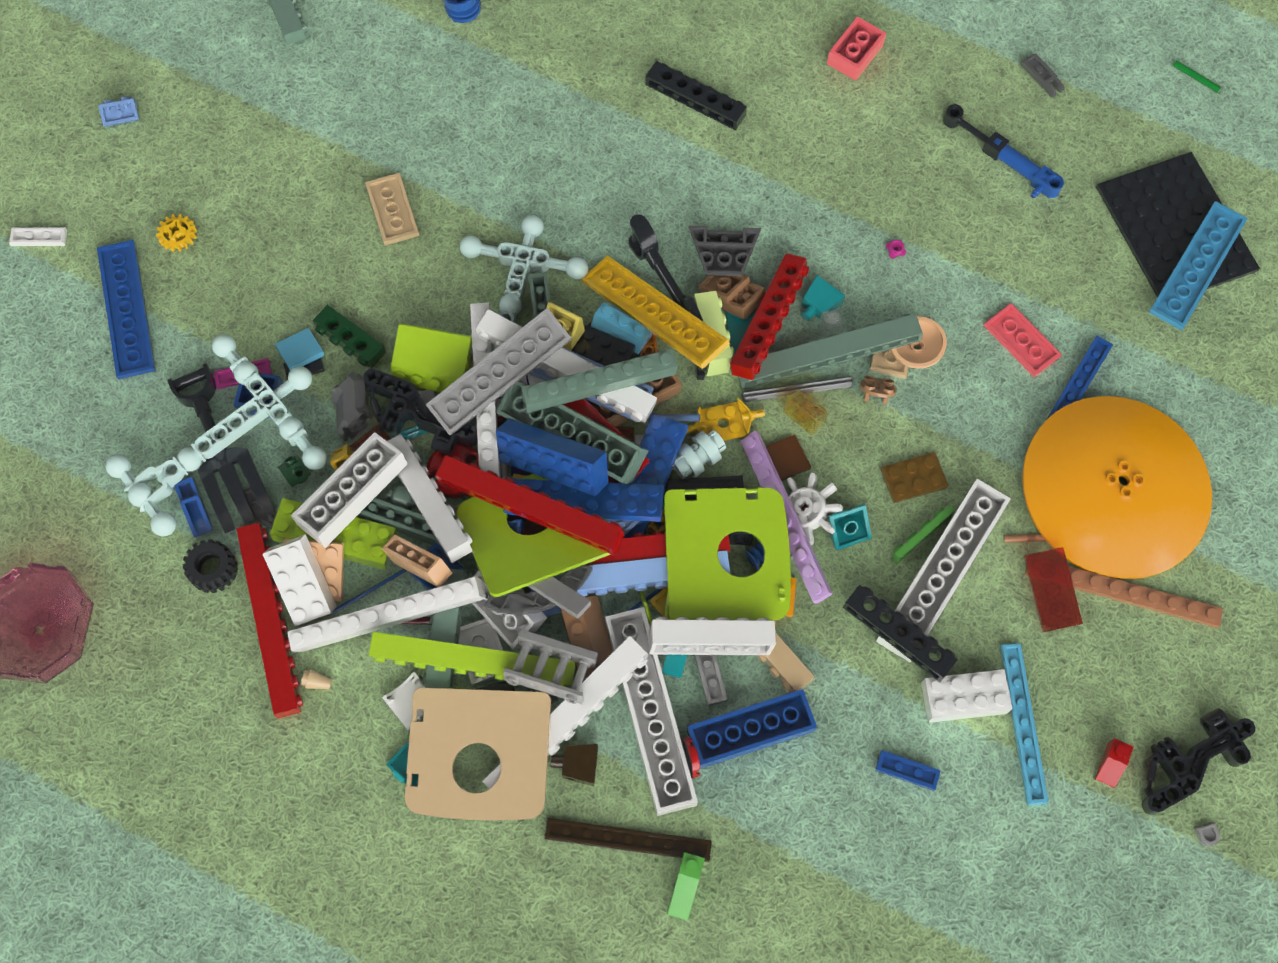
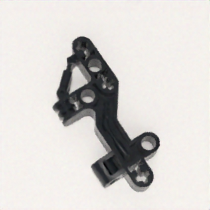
[363,369,478,456]
[1142,708,1256,815]

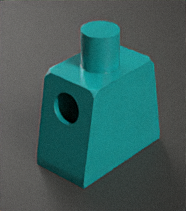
[801,275,845,321]

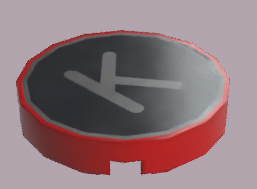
[681,737,700,779]

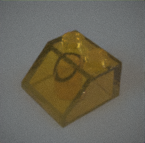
[783,390,828,436]

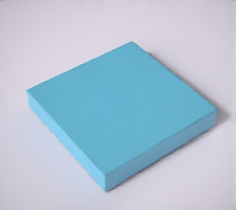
[275,328,325,371]

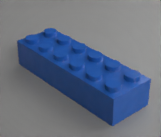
[496,418,608,496]
[687,689,817,769]

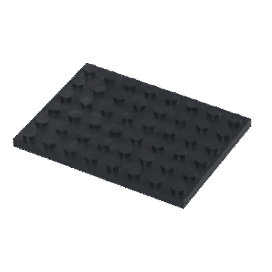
[1096,151,1260,297]

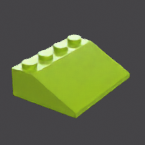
[391,323,472,392]

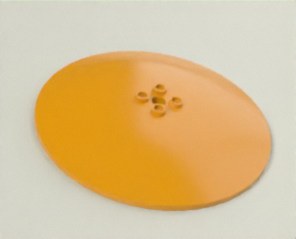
[1022,396,1212,580]

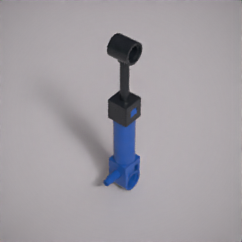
[943,104,1064,198]

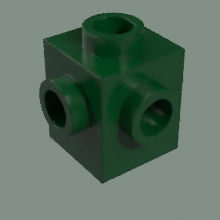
[278,455,311,487]

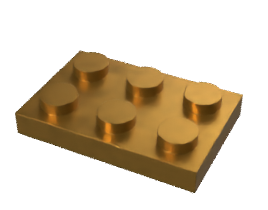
[881,452,948,503]

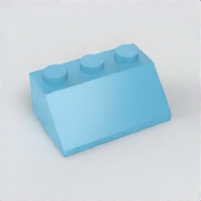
[590,300,653,355]

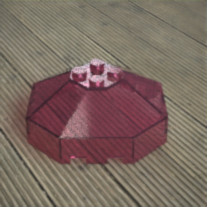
[0,563,94,683]

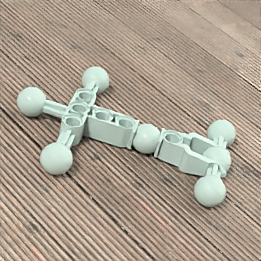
[459,215,589,355]

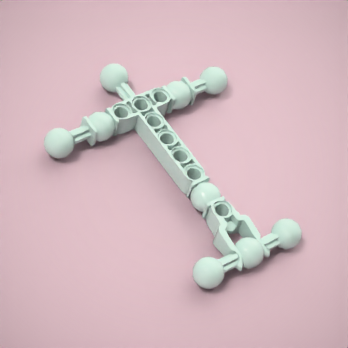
[105,334,327,536]

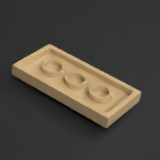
[365,173,419,246]

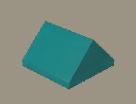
[826,504,872,551]

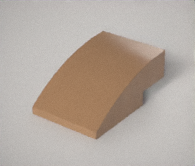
[698,274,765,320]

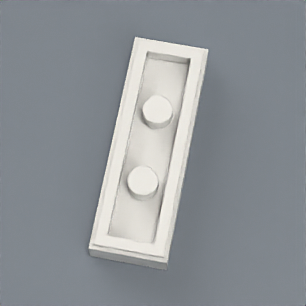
[9,227,67,246]

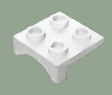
[382,672,425,731]

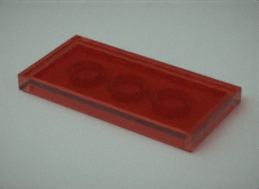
[1024,547,1083,632]

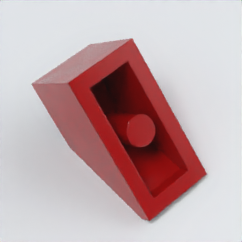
[1095,738,1134,788]

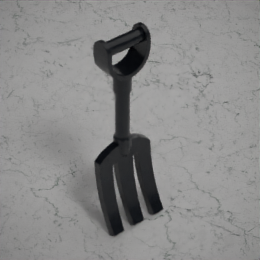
[628,214,706,380]
[167,363,276,534]

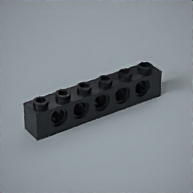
[646,61,747,131]
[843,584,958,682]

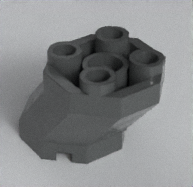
[331,372,373,442]

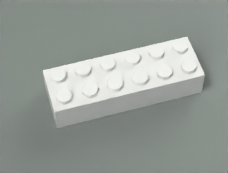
[291,432,407,548]
[649,617,776,655]

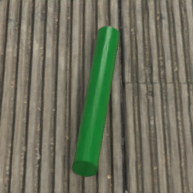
[1173,60,1221,93]

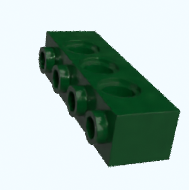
[313,304,386,369]

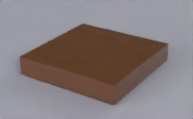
[766,435,811,481]

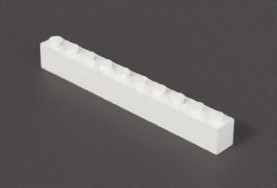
[470,302,501,478]
[476,309,657,423]
[287,577,487,652]
[482,636,649,789]

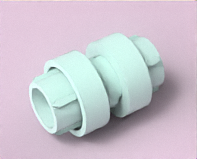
[673,430,726,479]

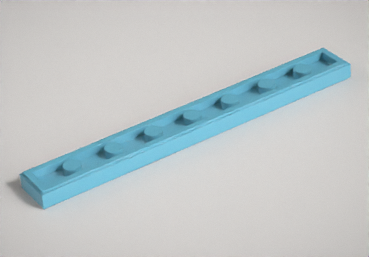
[1000,643,1049,805]

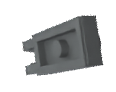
[1021,53,1065,98]

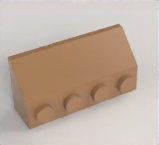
[560,596,613,681]

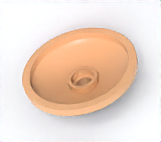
[891,316,947,368]

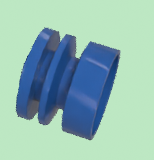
[443,0,481,23]

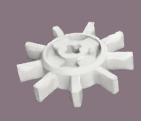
[787,473,843,545]

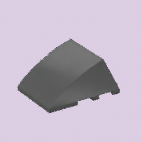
[689,226,761,276]

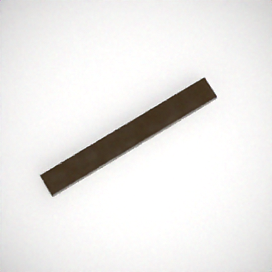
[545,818,712,862]

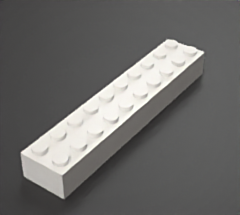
[876,479,1011,663]
[605,607,698,816]

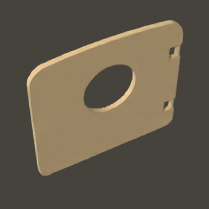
[405,688,551,821]

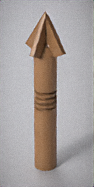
[1003,534,1046,543]

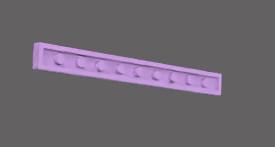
[741,431,833,604]

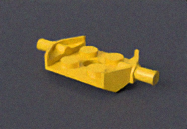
[686,398,765,441]

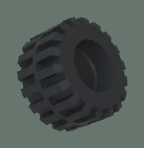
[182,539,238,593]

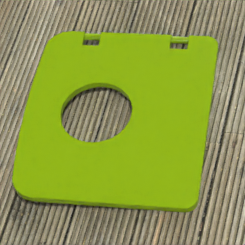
[457,474,611,597]
[664,488,791,621]

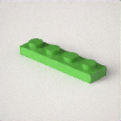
[892,505,955,564]

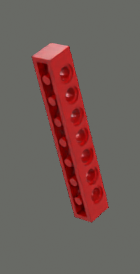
[730,253,809,380]

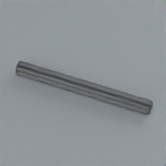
[742,376,853,402]

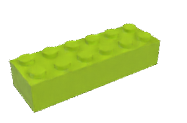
[270,498,397,570]

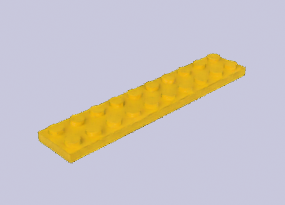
[582,255,730,369]

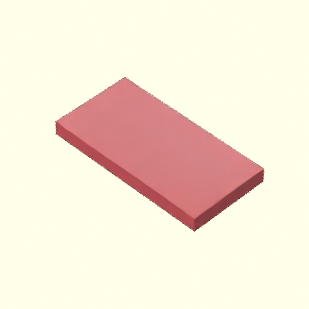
[983,303,1062,378]

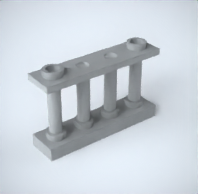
[504,629,598,704]

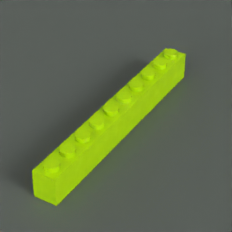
[369,632,575,687]

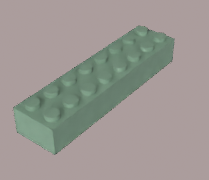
[496,381,649,484]

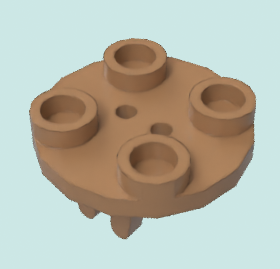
[859,375,897,405]

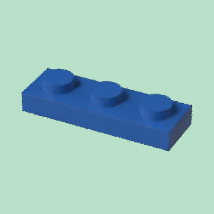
[875,750,941,791]

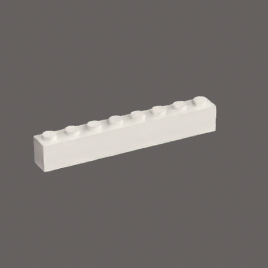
[387,434,472,563]

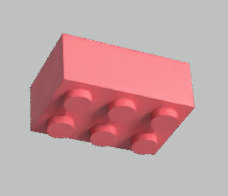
[827,16,886,81]

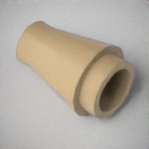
[301,669,332,690]

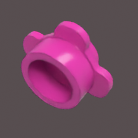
[886,240,906,259]

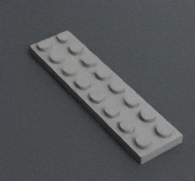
[426,308,572,436]

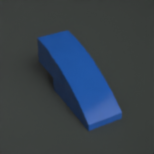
[174,477,213,538]

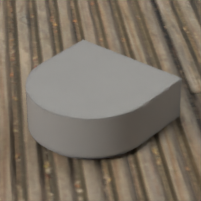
[1194,823,1220,847]

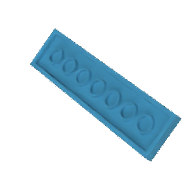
[1149,201,1248,331]

